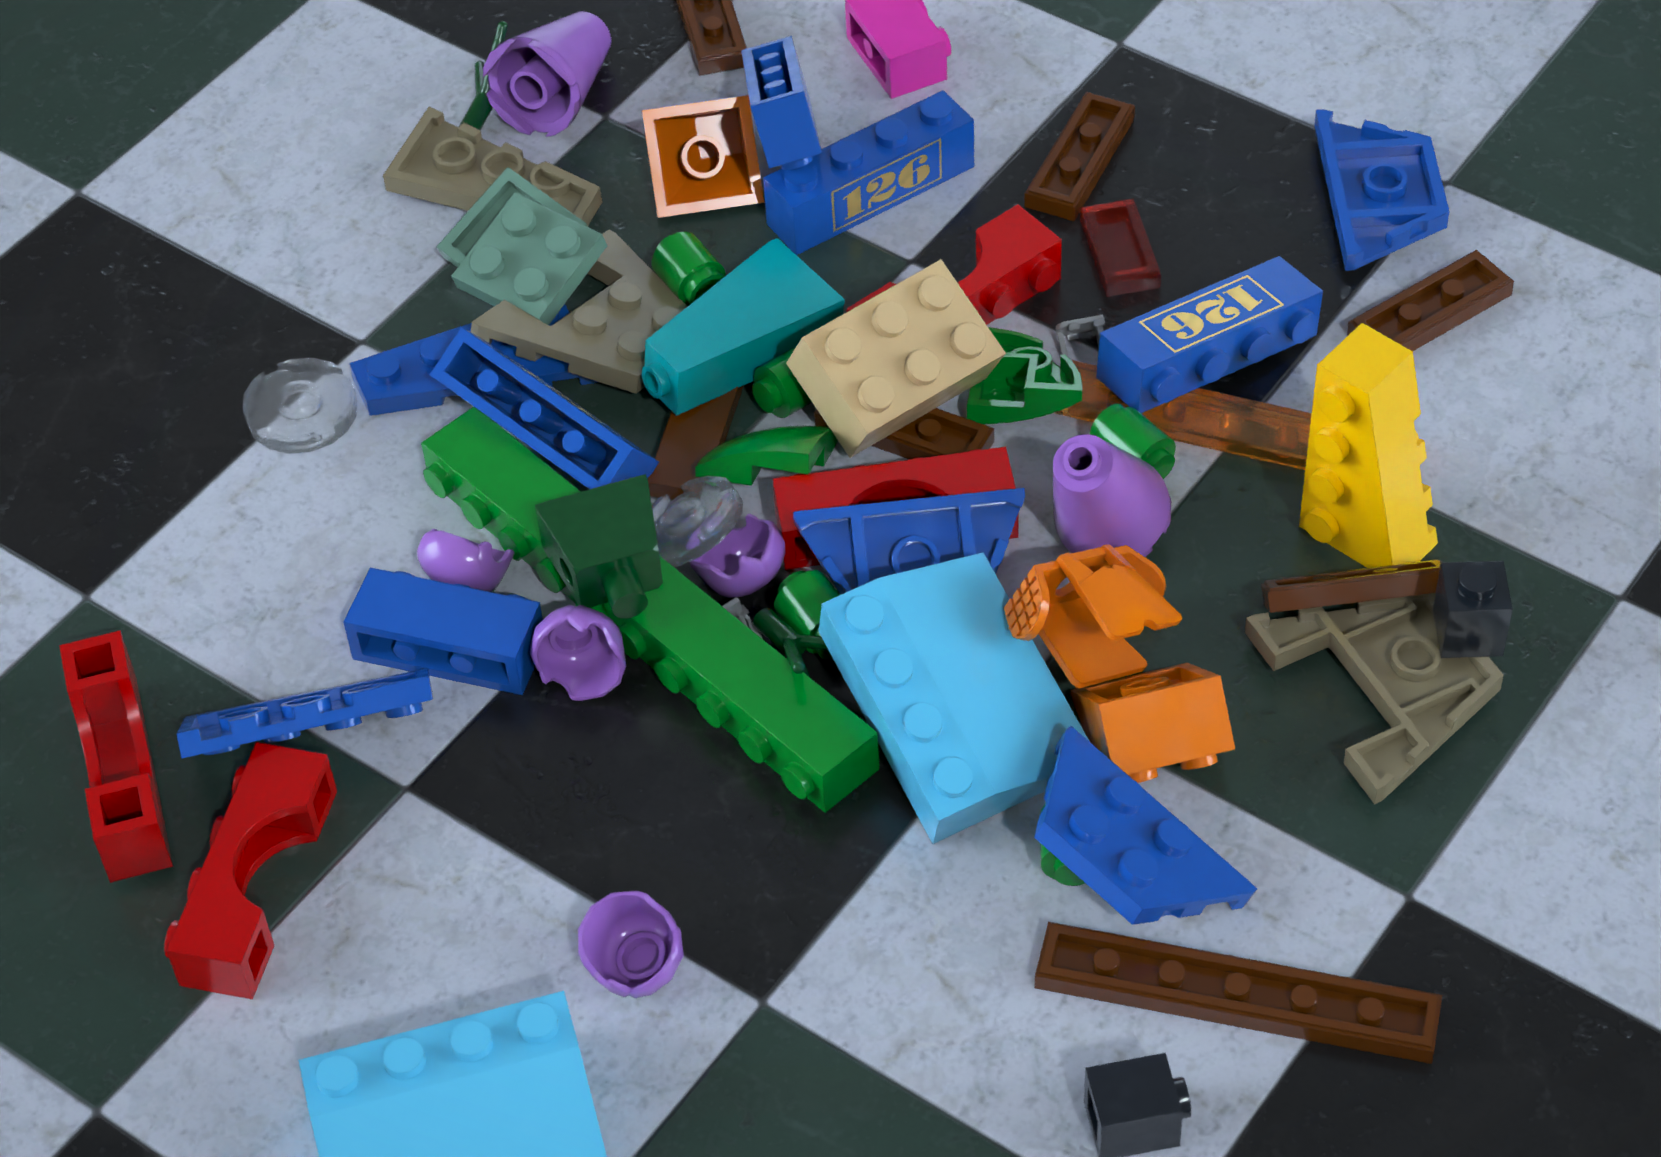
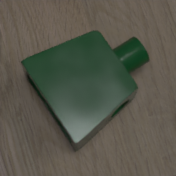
[535,474,663,619]

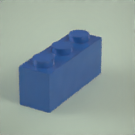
[343,567,543,695]

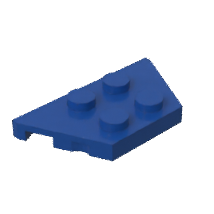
[1314,109,1450,271]
[793,488,1025,595]
[1034,726,1258,925]

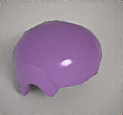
[688,514,786,598]
[417,529,515,592]
[530,605,626,701]
[578,891,683,999]

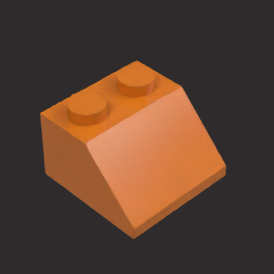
[1070,663,1235,783]

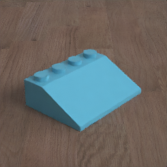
[818,553,1090,844]
[298,991,607,1157]

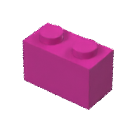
[845,0,952,99]

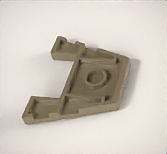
[471,229,688,394]
[1245,593,1504,804]

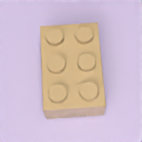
[786,259,1006,458]

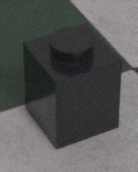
[1433,561,1513,658]
[1084,1053,1191,1157]

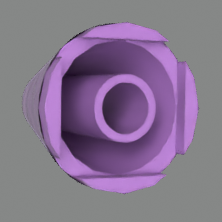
[483,12,611,137]
[1053,434,1172,557]

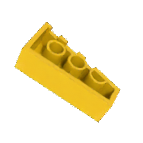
[1299,323,1438,568]

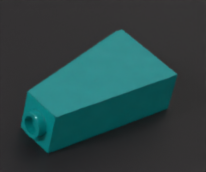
[642,238,845,416]

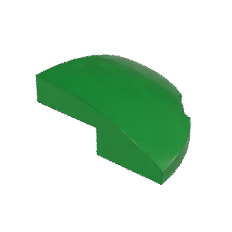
[967,327,1082,424]
[695,426,838,486]

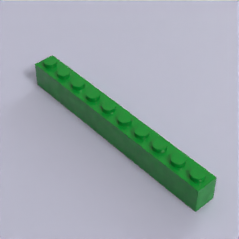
[421,407,879,813]

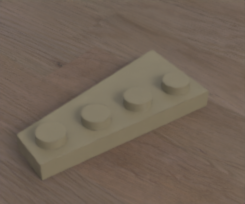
[383,106,602,225]

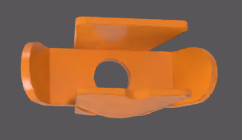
[1003,544,1182,688]

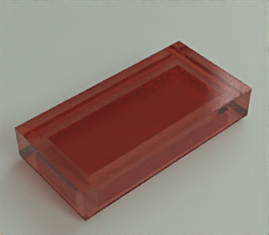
[1080,199,1161,297]

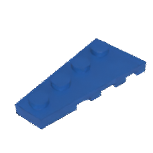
[349,304,599,416]
[176,668,433,759]

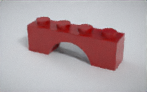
[847,204,1062,325]
[772,447,1019,570]
[59,630,173,883]
[164,742,337,1000]

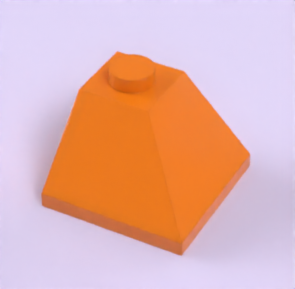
[642,95,764,218]

